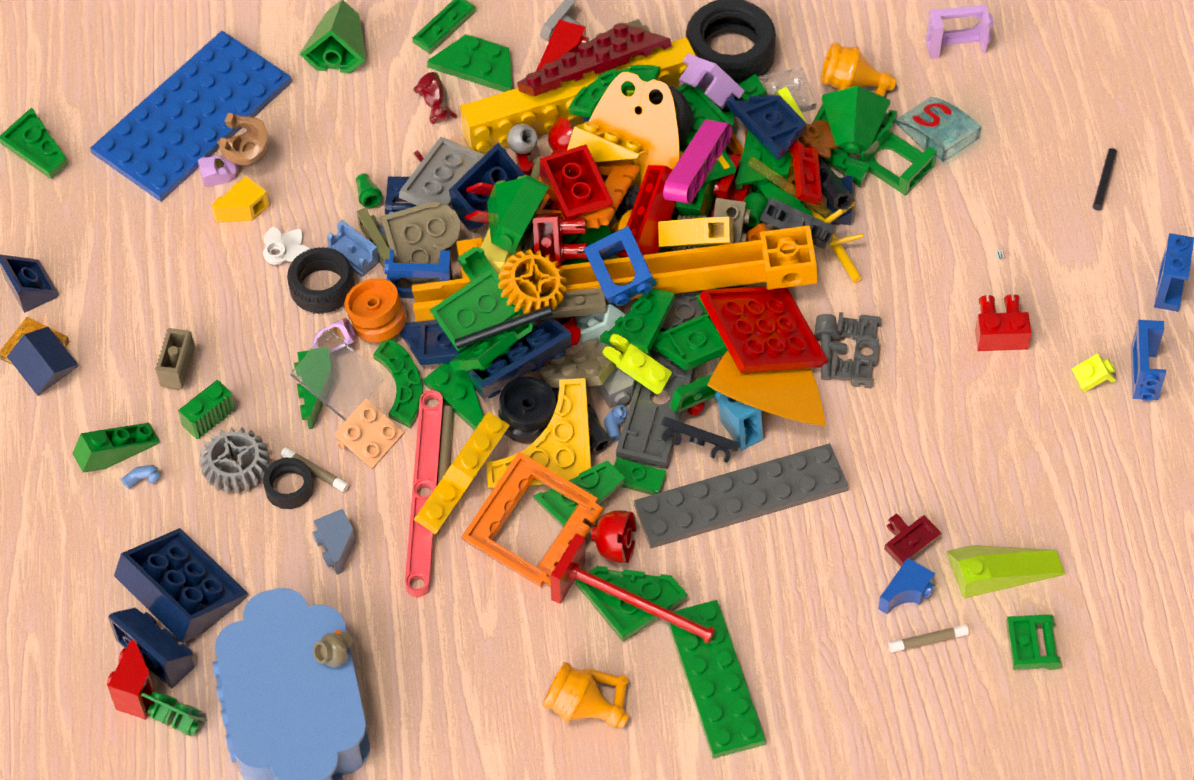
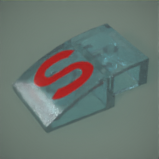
[895,96,982,163]

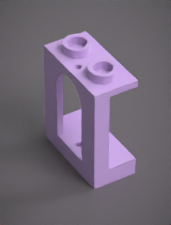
[926,4,993,59]

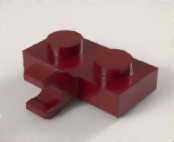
[884,513,942,566]

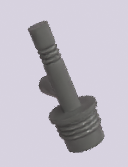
[814,314,847,380]

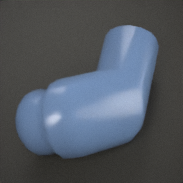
[121,465,161,489]

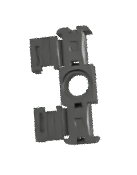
[831,312,882,389]

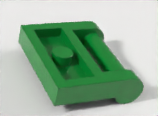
[1006,614,1062,670]

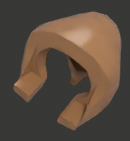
[217,113,268,165]

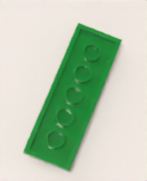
[667,600,766,759]

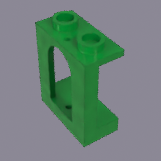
[859,121,937,196]

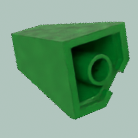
[299,0,366,73]
[822,85,890,153]
[487,175,549,254]

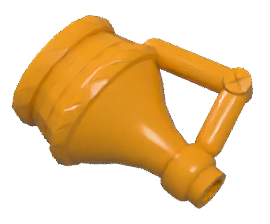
[820,42,896,97]
[542,662,629,729]

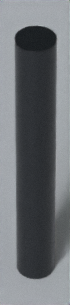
[1093,148,1117,211]

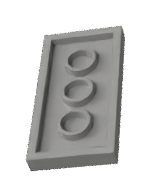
[399,137,484,207]

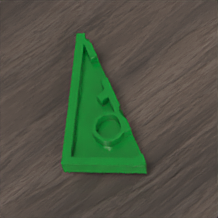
[423,363,484,431]

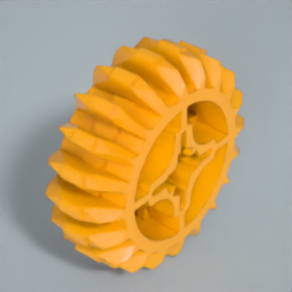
[498,249,567,314]

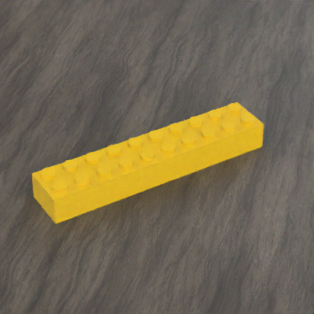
[460,37,696,154]

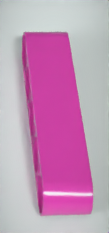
[663,120,732,204]

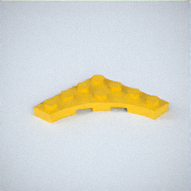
[486,378,591,489]

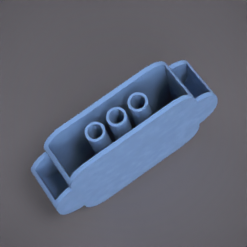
[212,588,370,780]

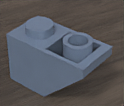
[312,509,355,575]

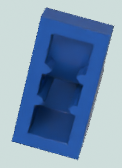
[878,558,936,614]

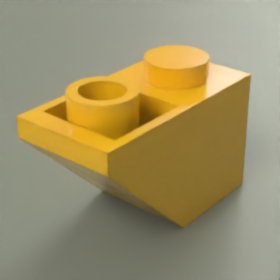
[211,176,269,222]

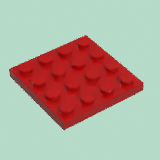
[699,287,828,373]

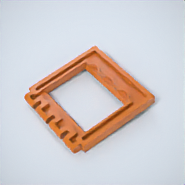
[532,160,640,228]
[461,452,604,587]

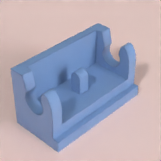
[327,220,379,277]

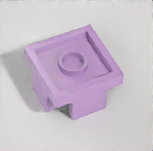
[679,54,744,111]

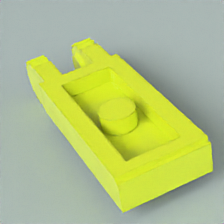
[602,334,672,394]

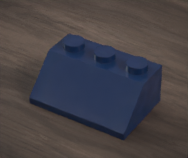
[449,143,525,231]
[108,607,195,689]

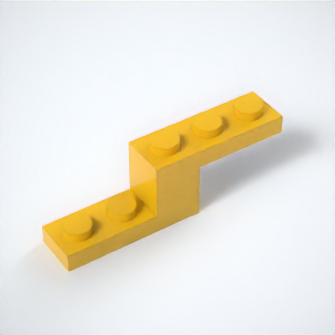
[414,411,510,534]

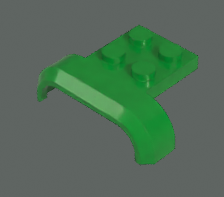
[430,247,533,353]

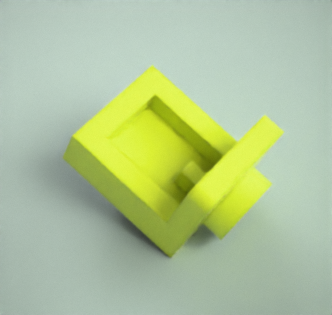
[1072,353,1117,392]

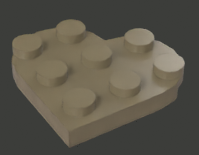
[380,202,460,283]
[540,339,623,388]

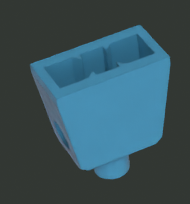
[715,392,763,451]

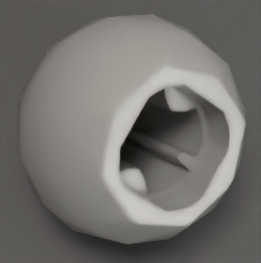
[507,124,538,154]

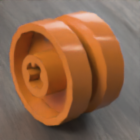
[344,278,407,343]

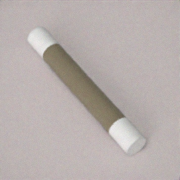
[281,447,349,493]
[888,624,969,653]

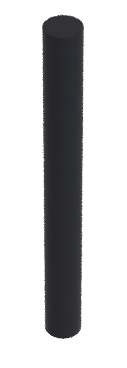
[455,305,553,349]

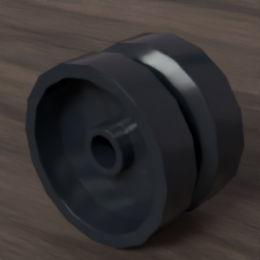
[498,376,556,443]

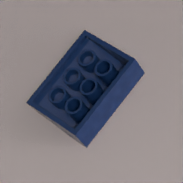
[466,317,571,399]
[114,528,249,643]

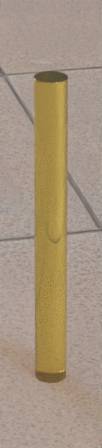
[747,156,833,219]

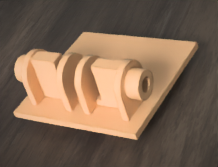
[333,398,404,469]

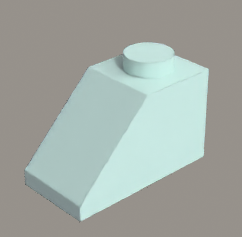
[576,304,626,342]

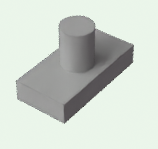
[540,0,581,41]

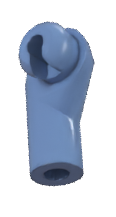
[604,405,628,442]

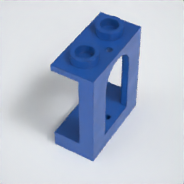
[583,226,658,306]
[1154,233,1194,312]
[384,249,453,299]
[1131,320,1166,401]

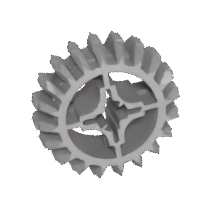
[199,427,270,494]

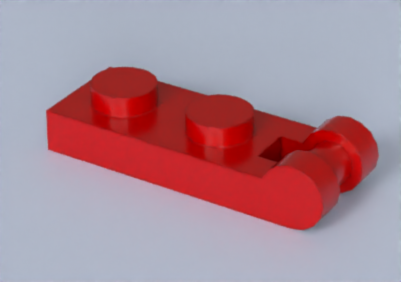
[789,141,822,205]

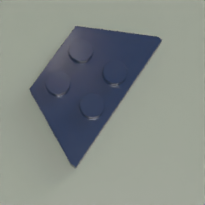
[726,95,807,160]
[400,320,470,365]

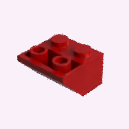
[107,640,155,720]

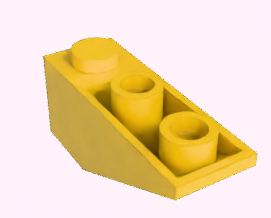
[567,122,648,162]
[658,217,734,247]

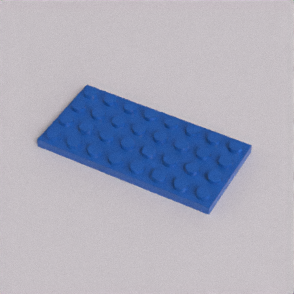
[90,30,292,202]

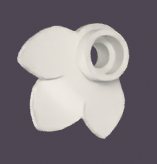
[263,227,310,265]

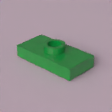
[614,458,666,495]

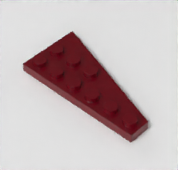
[517,23,672,97]

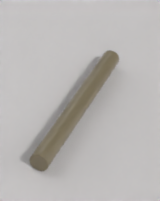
[437,406,453,485]

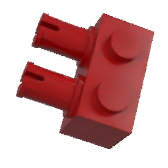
[532,213,587,267]
[975,294,1031,351]

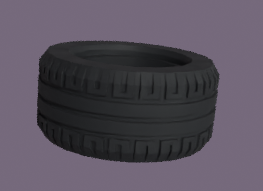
[686,0,776,84]

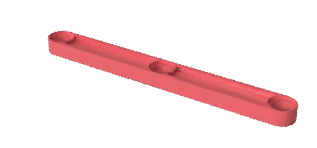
[405,390,444,597]

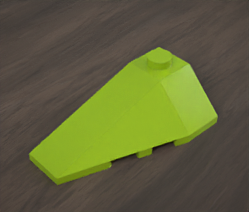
[947,545,1065,599]

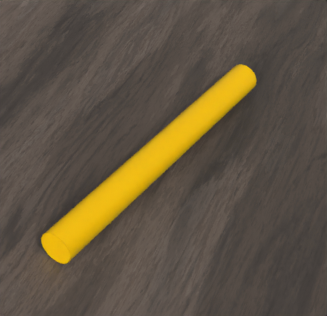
[807,204,862,283]

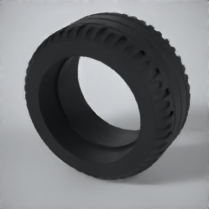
[635,85,694,144]
[287,247,354,314]

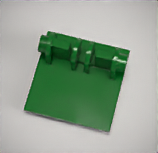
[141,691,207,736]

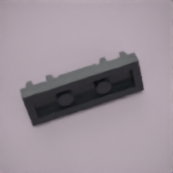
[760,197,837,251]
[661,416,740,463]

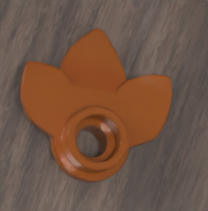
[799,120,841,159]

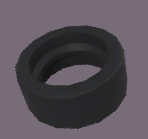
[263,457,314,509]

